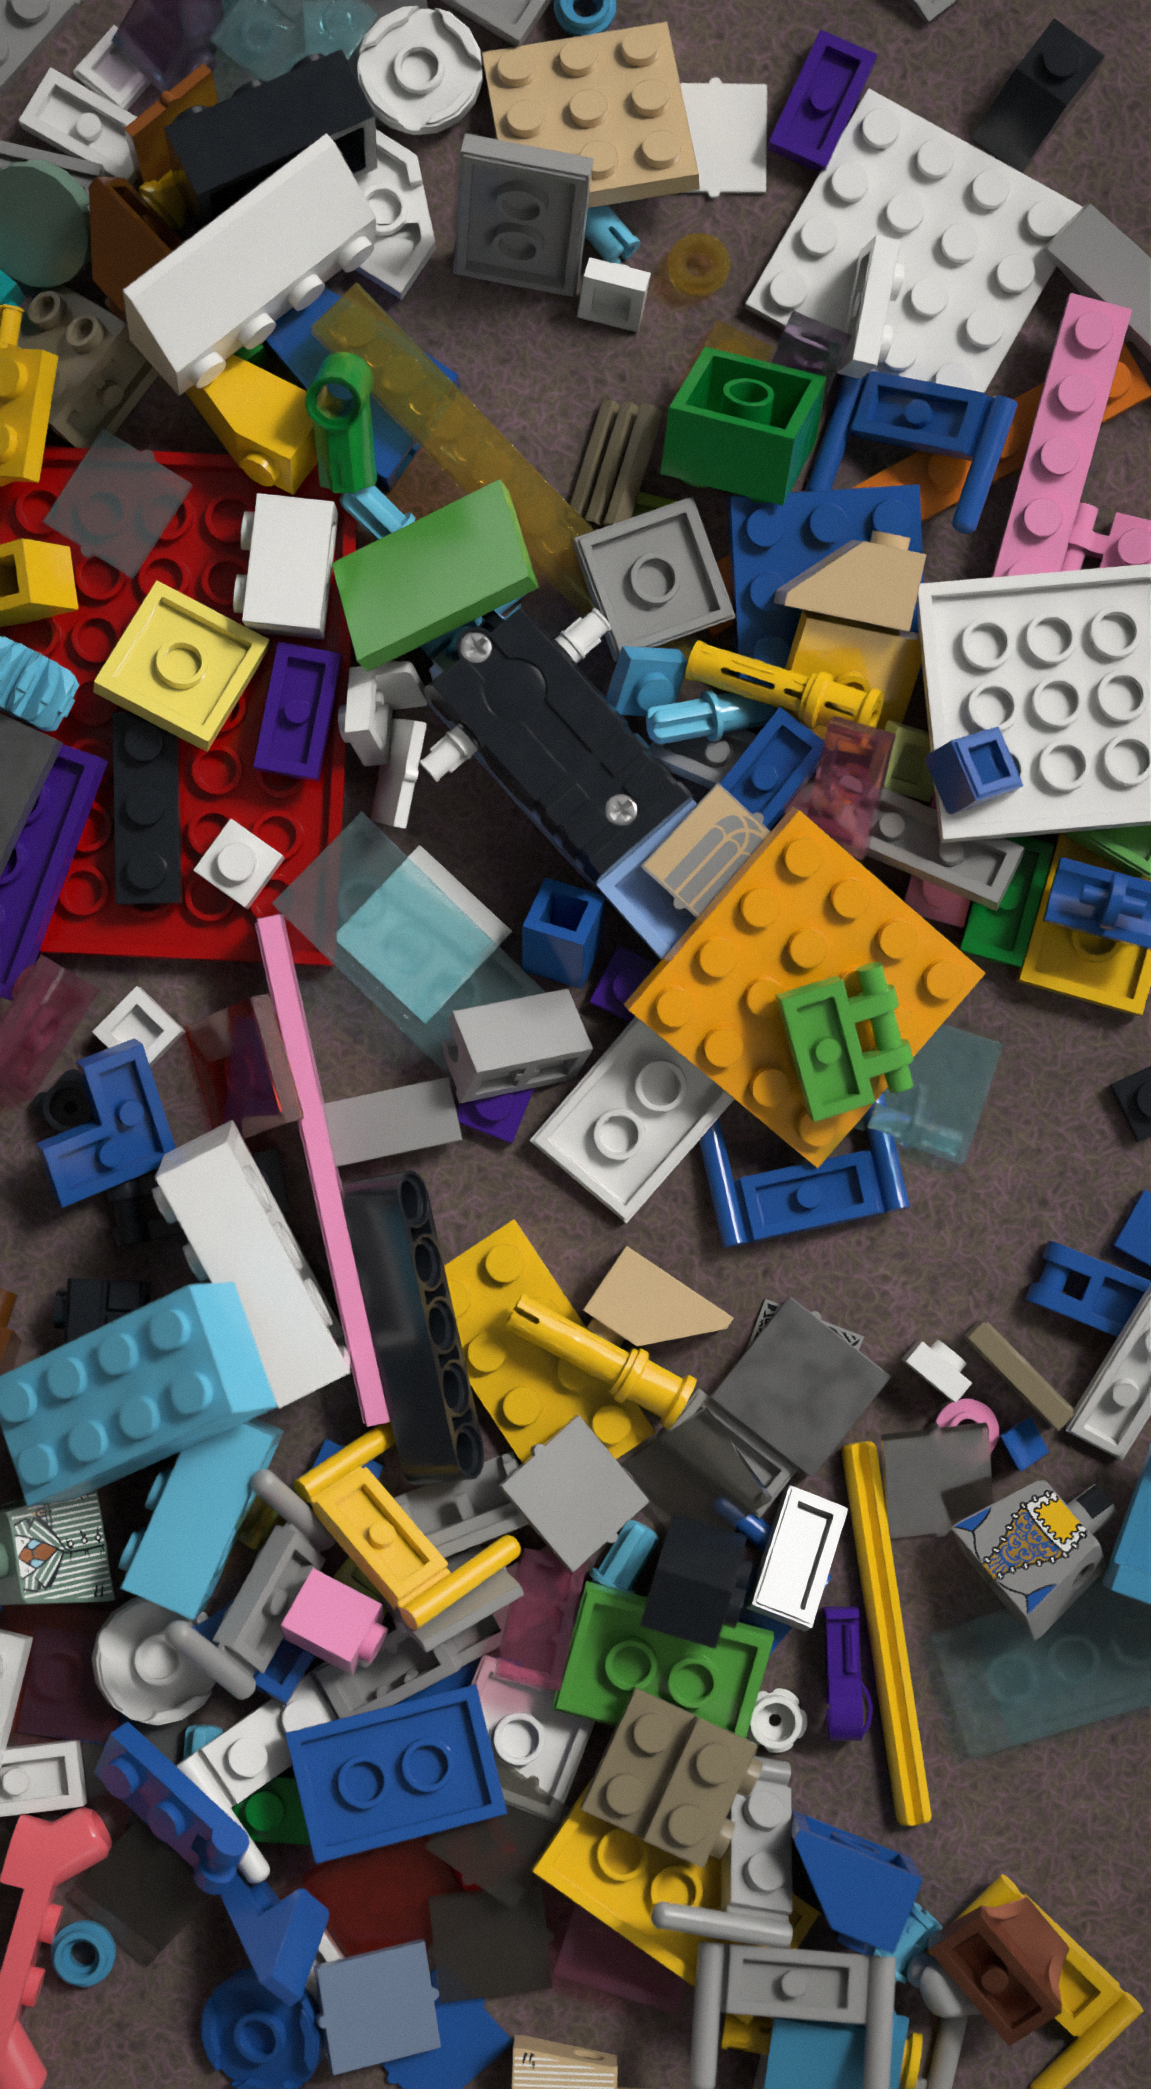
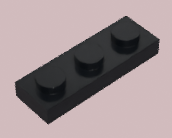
[112,712,183,907]

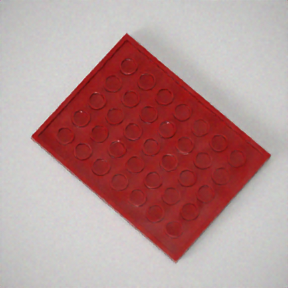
[0,446,359,967]

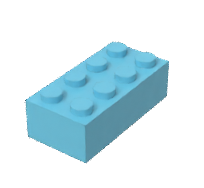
[0,1282,277,1507]

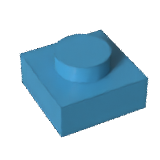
[606,646,688,716]

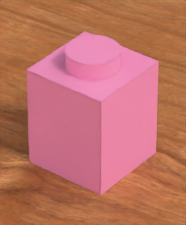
[281,1568,388,1675]

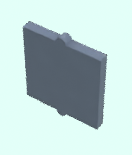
[313,1939,441,2075]

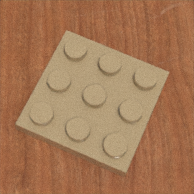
[482,22,700,208]

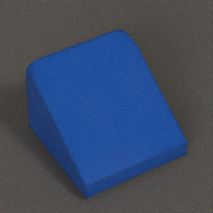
[925,726,1024,815]

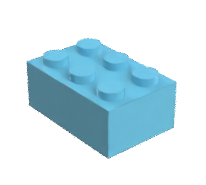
[118,1418,284,1620]

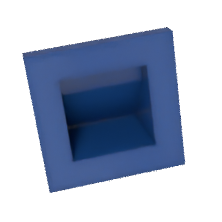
[999,1417,1049,1472]

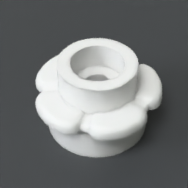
[747,1688,807,1753]

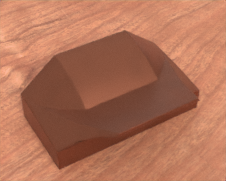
[928,1897,1069,2047]

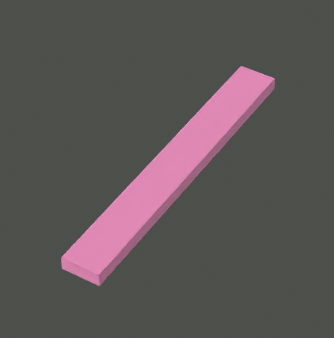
[255,914,390,1427]

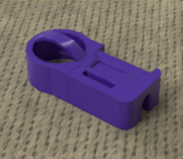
[823,1606,873,1742]

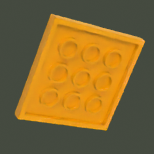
[624,806,986,1168]

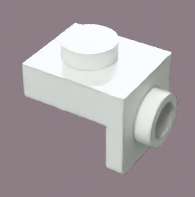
[338,660,427,766]

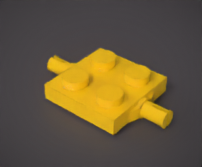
[0,304,59,487]

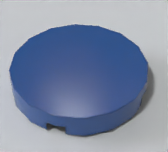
[200,1968,326,2089]

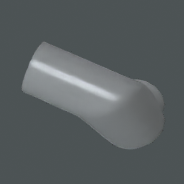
[907,1952,981,2019]

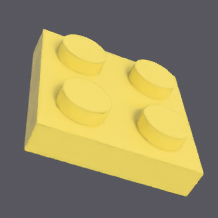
[93,580,270,752]

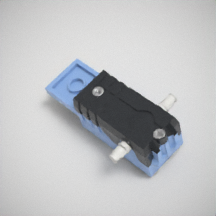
[419,603,697,960]

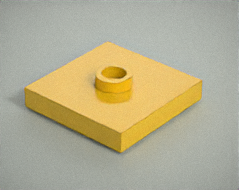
[775,610,922,756]

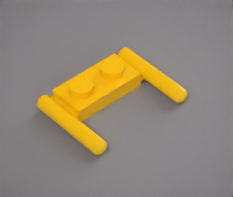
[294,1420,521,1631]
[923,1874,1143,2089]

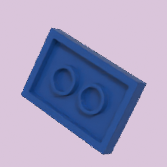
[285,1684,508,1864]

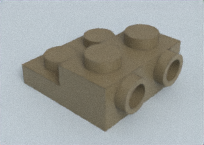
[580,1687,763,1868]

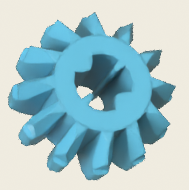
[0,636,79,732]

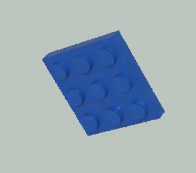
[726,484,924,687]

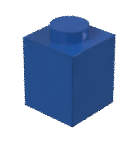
[522,877,606,989]

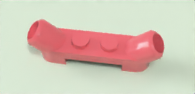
[0,1806,112,2089]

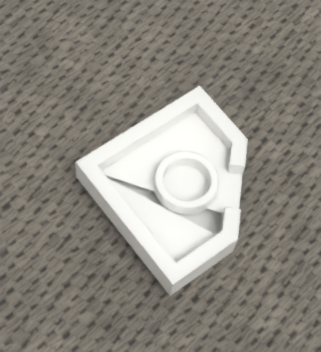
[355,129,436,300]

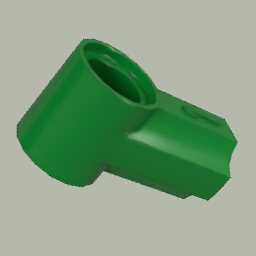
[305,352,377,493]

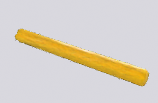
[841,1441,932,1826]

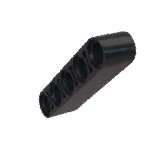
[344,1171,484,1486]

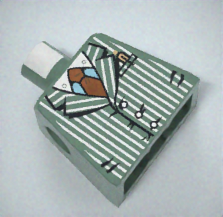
[0,1490,115,1605]

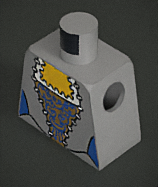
[951,1480,1118,1641]

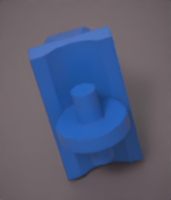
[1043,857,1151,951]

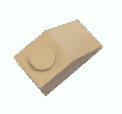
[773,530,926,632]
[583,1246,734,1348]

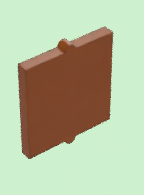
[124,63,218,186]

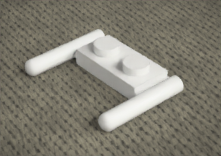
[176,1661,340,1884]

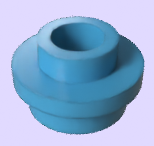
[554,0,616,37]
[50,1920,116,1987]

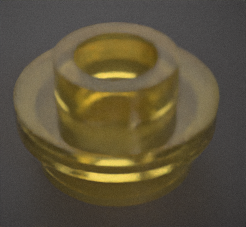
[667,233,730,297]

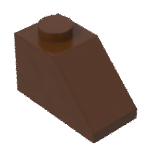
[89,177,185,324]

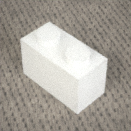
[233,493,338,640]

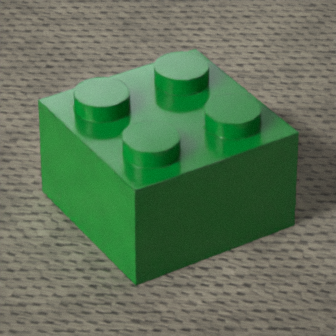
[660,346,827,506]

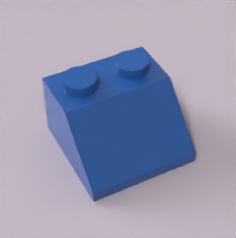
[790,1809,923,1956]

